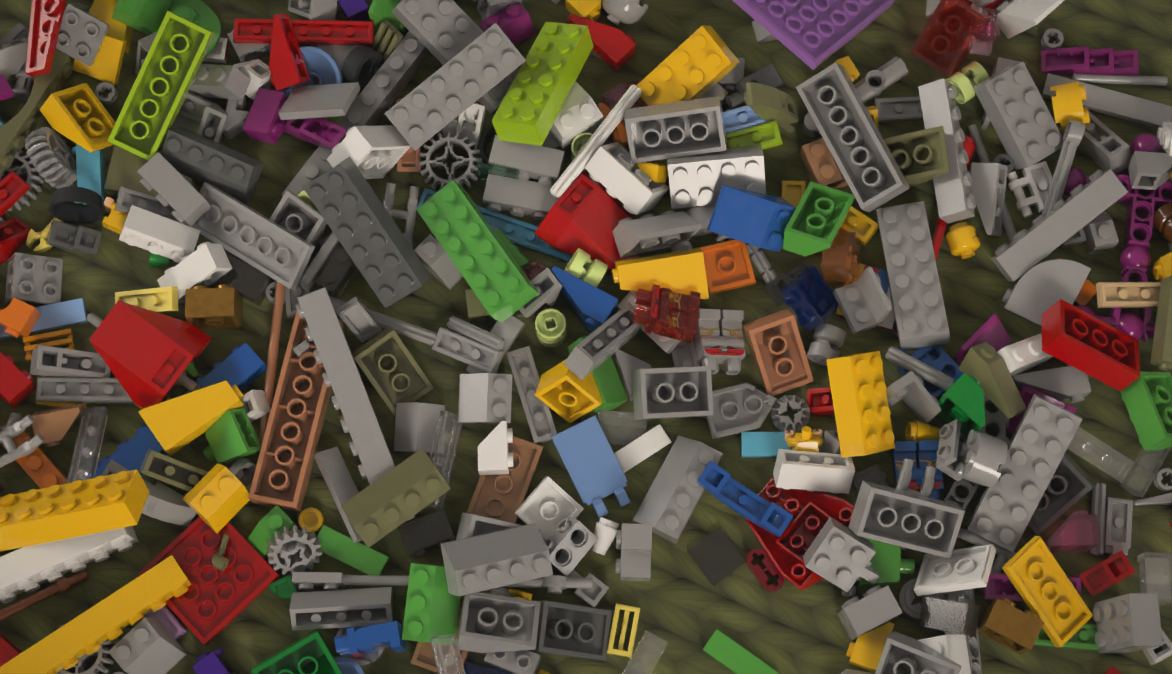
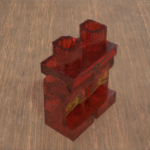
[632,284,700,343]

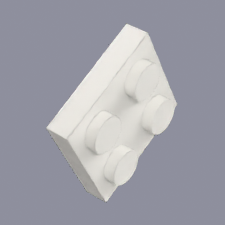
[514,476,584,541]

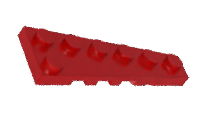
[25,0,67,77]

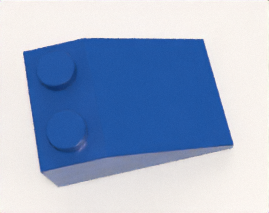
[707,184,796,252]
[551,266,618,333]

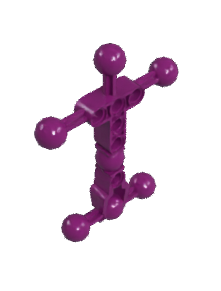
[1063,133,1172,343]

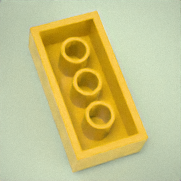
[636,25,740,106]
[826,351,895,458]

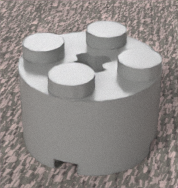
[955,430,1008,487]

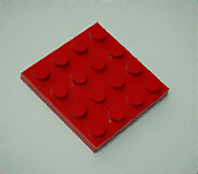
[138,516,280,646]

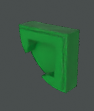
[268,574,299,600]

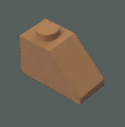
[32,403,85,447]

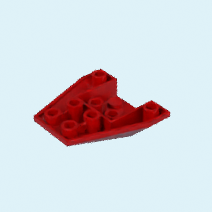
[535,171,641,271]
[89,300,212,409]
[744,477,854,591]

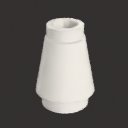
[591,517,619,555]

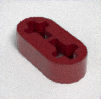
[746,549,784,592]

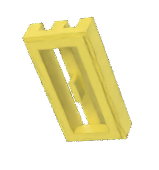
[607,603,640,658]

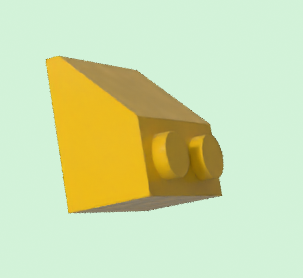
[535,359,603,423]
[182,463,250,533]

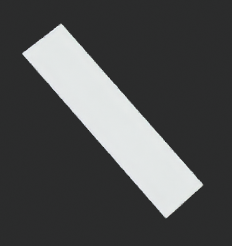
[614,424,671,473]

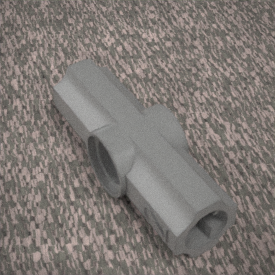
[854,56,908,103]

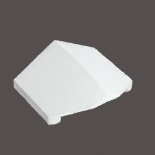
[441,103,485,150]

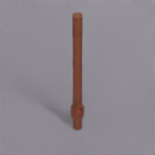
[0,570,89,621]

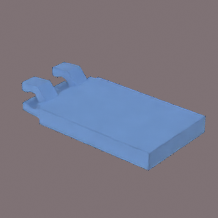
[551,416,630,518]

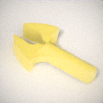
[26,218,64,254]

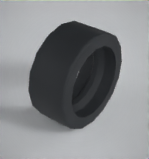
[341,45,384,92]

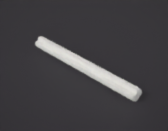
[550,84,642,199]

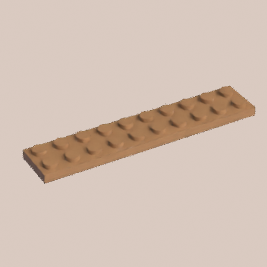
[410,436,544,674]

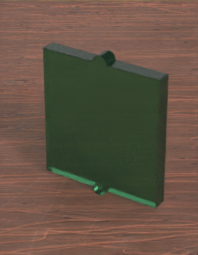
[476,162,519,181]

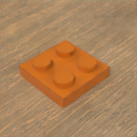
[700,239,756,295]

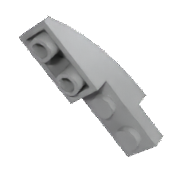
[102,460,197,526]

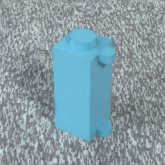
[72,144,107,205]

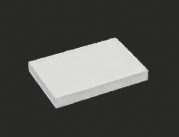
[914,544,996,596]

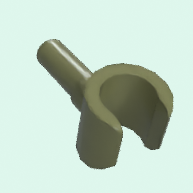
[212,534,229,571]

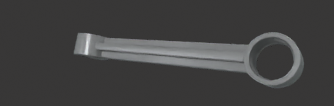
[1042,119,1085,258]

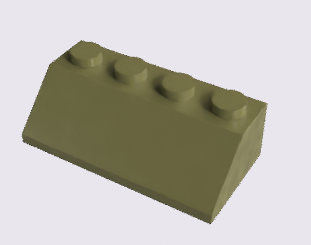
[341,448,451,548]

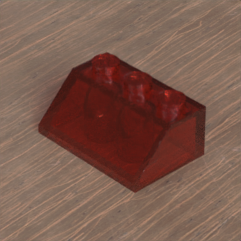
[910,0,993,77]

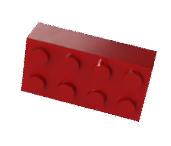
[1042,299,1140,391]

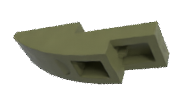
[744,82,799,133]

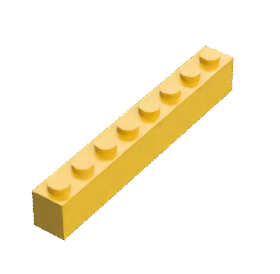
[0,555,191,674]

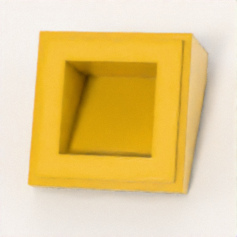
[637,161,668,183]

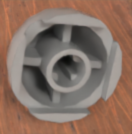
[602,0,649,25]

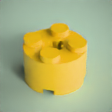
[1050,81,1090,132]

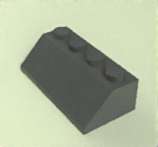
[162,127,264,206]

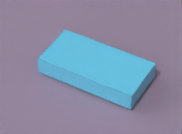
[741,432,791,457]

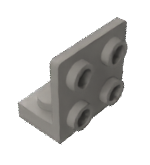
[56,3,109,66]
[5,252,63,305]
[833,266,892,335]
[886,371,941,424]

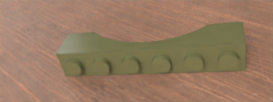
[0,50,73,175]

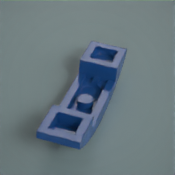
[697,461,793,537]

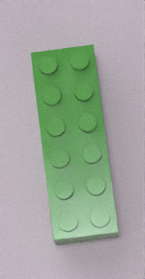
[416,179,539,323]

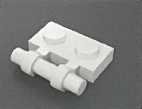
[1007,161,1053,218]

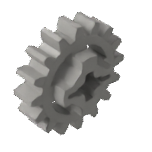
[267,525,322,575]

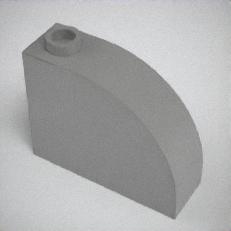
[1002,259,1091,326]

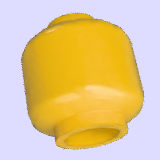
[946,222,980,259]

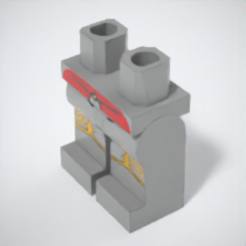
[692,309,746,375]

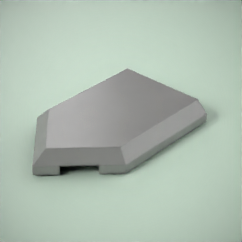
[706,382,777,439]

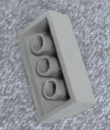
[633,436,723,544]
[441,523,553,596]

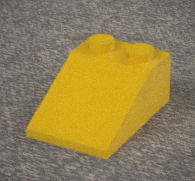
[40,83,116,153]

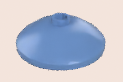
[279,46,343,97]

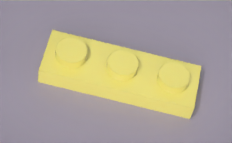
[115,286,178,313]

